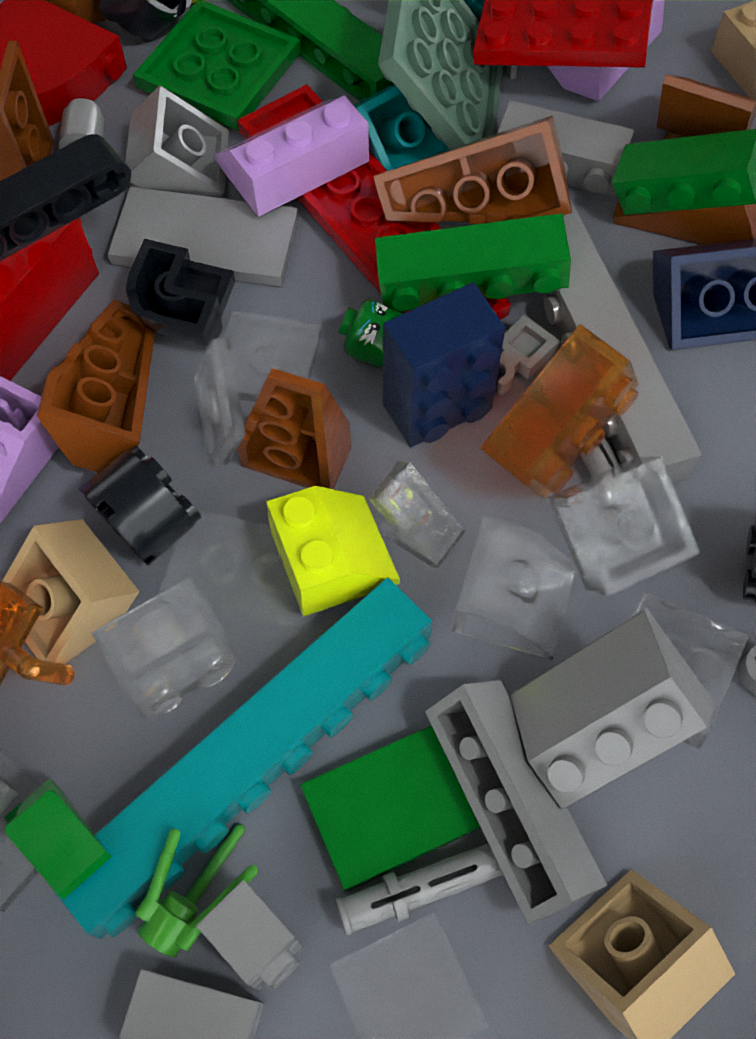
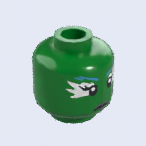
[338,299,402,368]

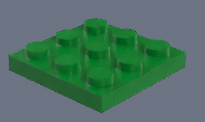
[133,0,301,131]

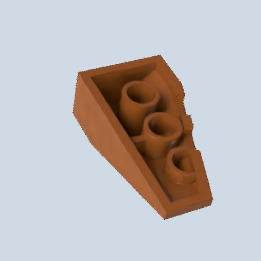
[373,116,572,224]
[37,299,155,473]
[236,368,351,489]

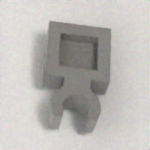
[496,314,560,395]

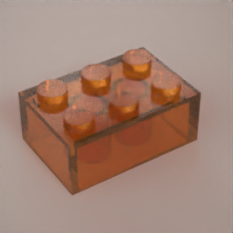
[480,324,639,499]

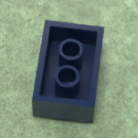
[383,282,506,448]

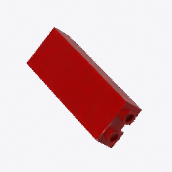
[0,217,99,381]

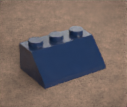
[653,239,756,350]

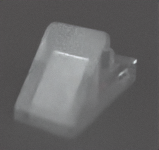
[369,461,466,568]

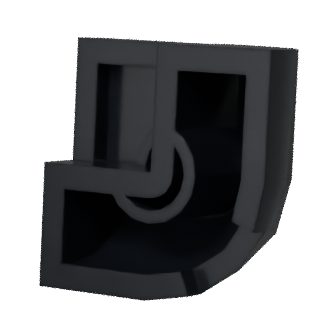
[126,239,235,347]

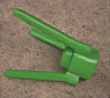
[135,824,258,957]

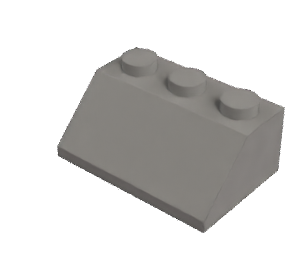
[510,608,715,809]

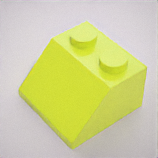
[266,486,400,617]

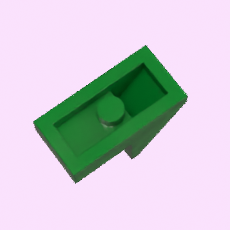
[4,778,112,900]

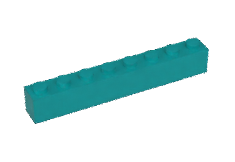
[45,577,432,939]

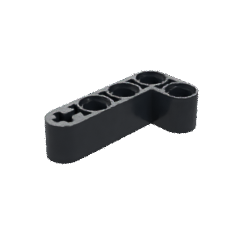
[0,134,131,261]

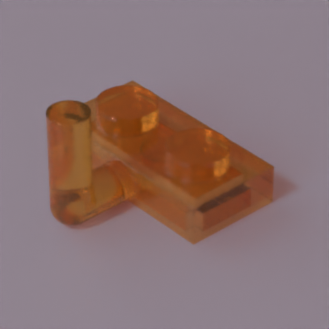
[0,581,75,686]

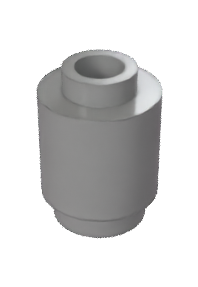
[59,98,105,150]

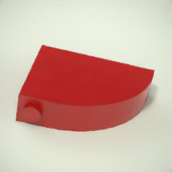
[0,0,127,126]

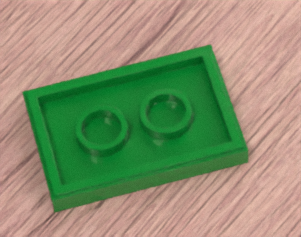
[300,725,481,892]

